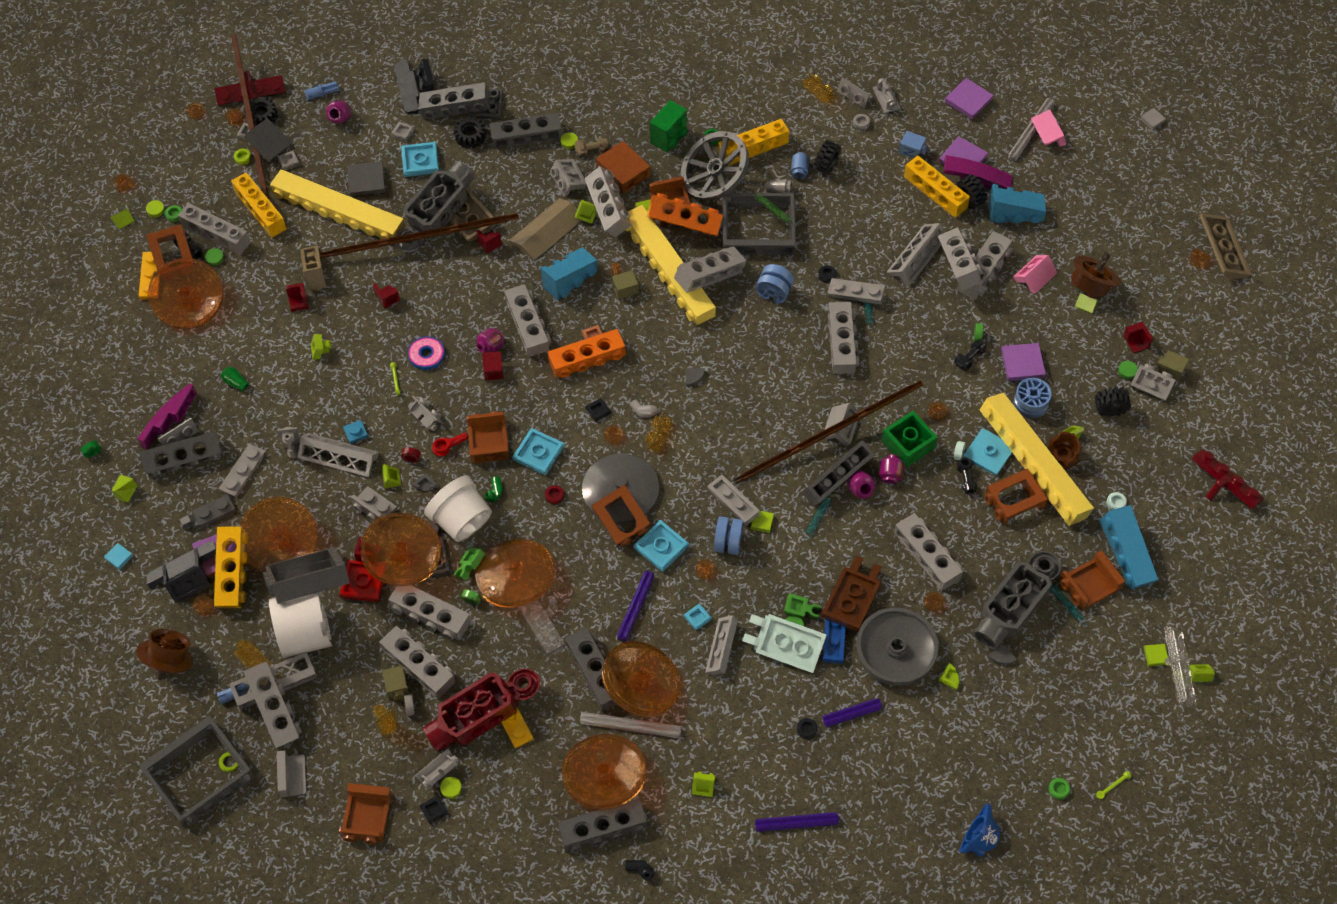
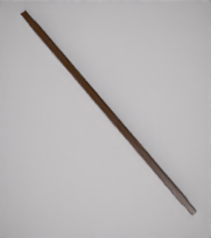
[231,34,268,198]
[320,213,519,258]
[733,380,924,484]

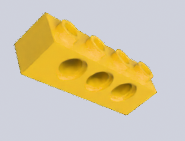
[718,119,789,166]
[904,155,970,218]
[231,172,287,238]
[214,527,248,608]

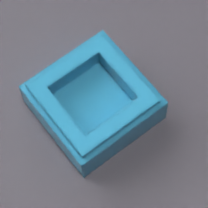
[104,543,133,570]
[684,604,712,631]

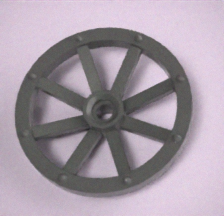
[681,131,749,201]

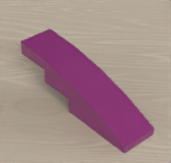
[943,155,1012,189]
[137,384,197,450]

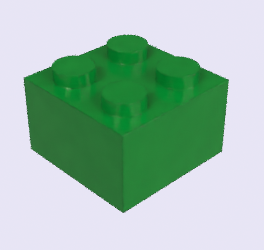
[650,100,688,153]
[881,411,938,468]

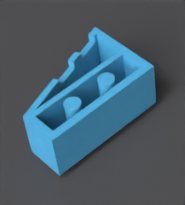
[988,184,1046,223]
[541,247,598,301]

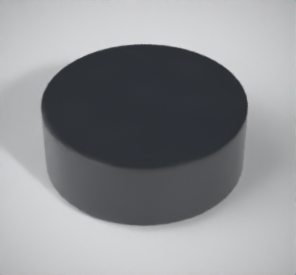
[818,265,837,283]
[796,718,817,739]

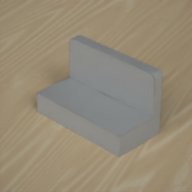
[824,403,858,445]
[277,750,306,797]

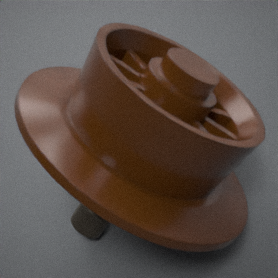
[136,629,193,678]

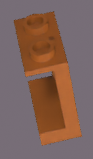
[146,225,196,280]
[984,468,1048,525]
[591,484,650,547]

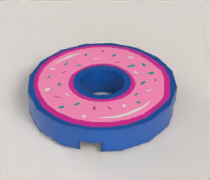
[408,336,445,371]

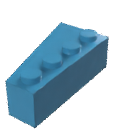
[1099,505,1158,590]

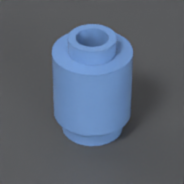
[791,152,810,179]

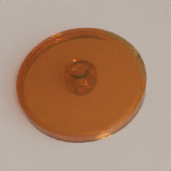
[148,258,223,329]
[240,497,318,573]
[361,513,441,586]
[475,539,555,607]
[602,641,681,717]
[562,734,646,810]

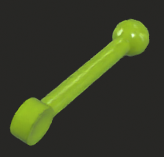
[390,362,400,396]
[1096,771,1132,799]

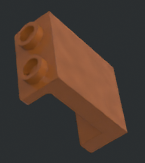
[596,141,650,194]
[649,176,691,226]
[466,411,509,464]
[1060,550,1125,610]
[338,783,392,845]

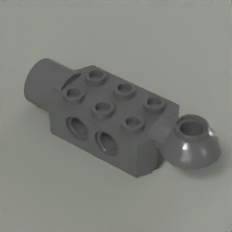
[396,161,475,253]
[973,551,1061,650]

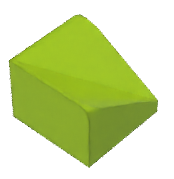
[112,475,137,502]

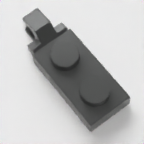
[179,494,236,529]

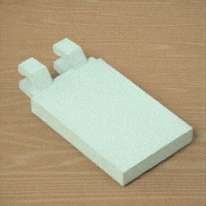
[742,614,827,673]

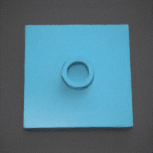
[401,142,439,177]
[512,428,565,476]
[963,428,1012,476]
[633,520,689,572]

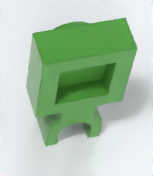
[454,547,486,581]
[783,593,821,619]

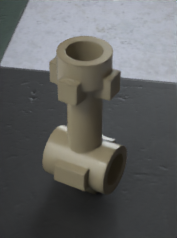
[575,137,608,157]

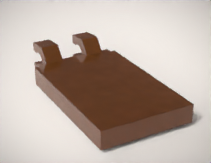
[821,556,882,632]

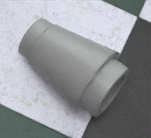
[766,179,793,193]

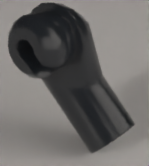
[625,860,654,881]

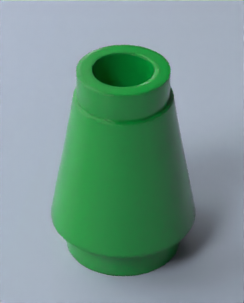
[221,366,249,392]

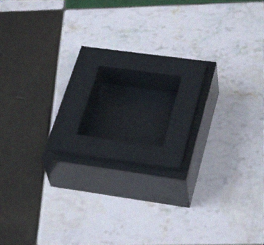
[585,398,611,422]
[419,795,448,825]

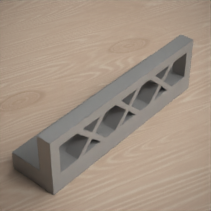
[886,223,946,286]
[297,433,379,477]
[229,652,317,710]

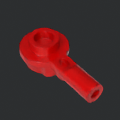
[432,432,468,457]

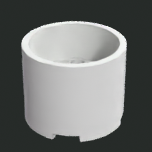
[269,592,332,658]

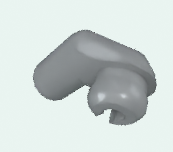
[630,400,658,418]

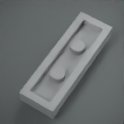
[827,278,886,304]
[219,444,266,499]
[707,475,761,526]
[705,615,738,675]

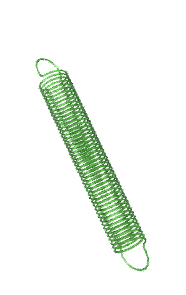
[754,192,793,225]

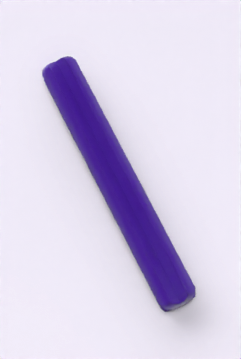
[617,571,654,642]
[755,812,839,832]

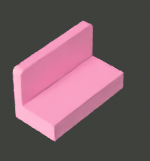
[1031,110,1066,147]
[1013,255,1057,294]

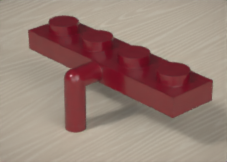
[214,70,286,106]
[1192,449,1264,509]

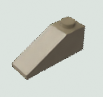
[300,245,326,291]

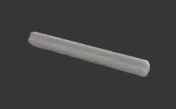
[1008,98,1055,161]
[580,712,682,738]

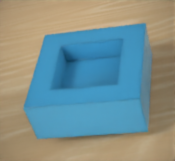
[343,420,368,444]

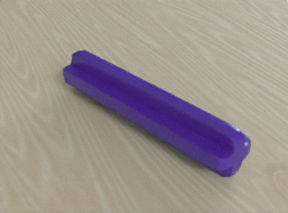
[823,698,882,727]

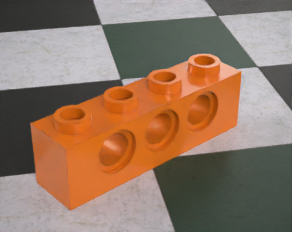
[646,193,723,236]
[547,329,626,378]

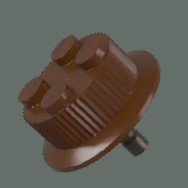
[1071,252,1121,299]

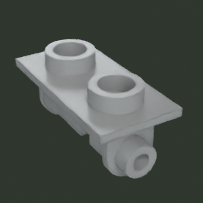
[837,77,873,108]
[872,78,901,114]
[408,396,444,431]
[157,418,199,446]
[277,427,301,459]
[415,748,460,790]

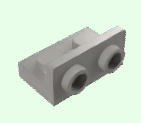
[550,159,587,197]
[1131,364,1176,401]
[351,486,397,525]

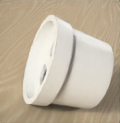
[424,475,492,542]

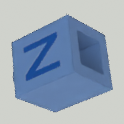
[899,131,927,158]

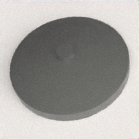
[582,454,659,524]
[856,607,938,686]

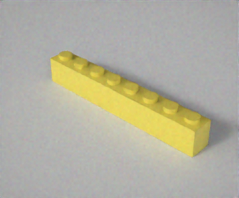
[270,169,405,239]
[626,205,716,326]
[980,393,1094,526]

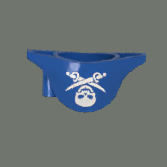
[958,804,1000,857]

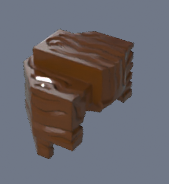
[1048,431,1081,470]

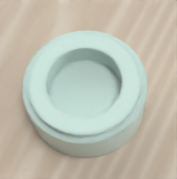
[954,441,966,461]
[1106,492,1127,510]

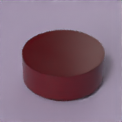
[401,447,421,463]
[545,485,564,505]

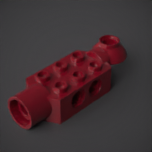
[422,668,540,752]

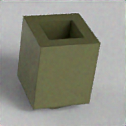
[612,270,641,300]
[1156,350,1189,382]
[382,666,409,700]

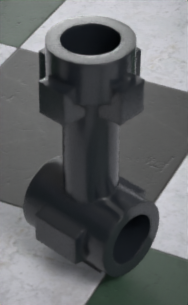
[173,232,202,260]
[954,340,986,371]
[956,457,977,494]

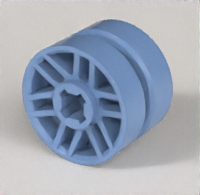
[755,264,795,303]
[1014,378,1051,418]
[714,516,744,555]

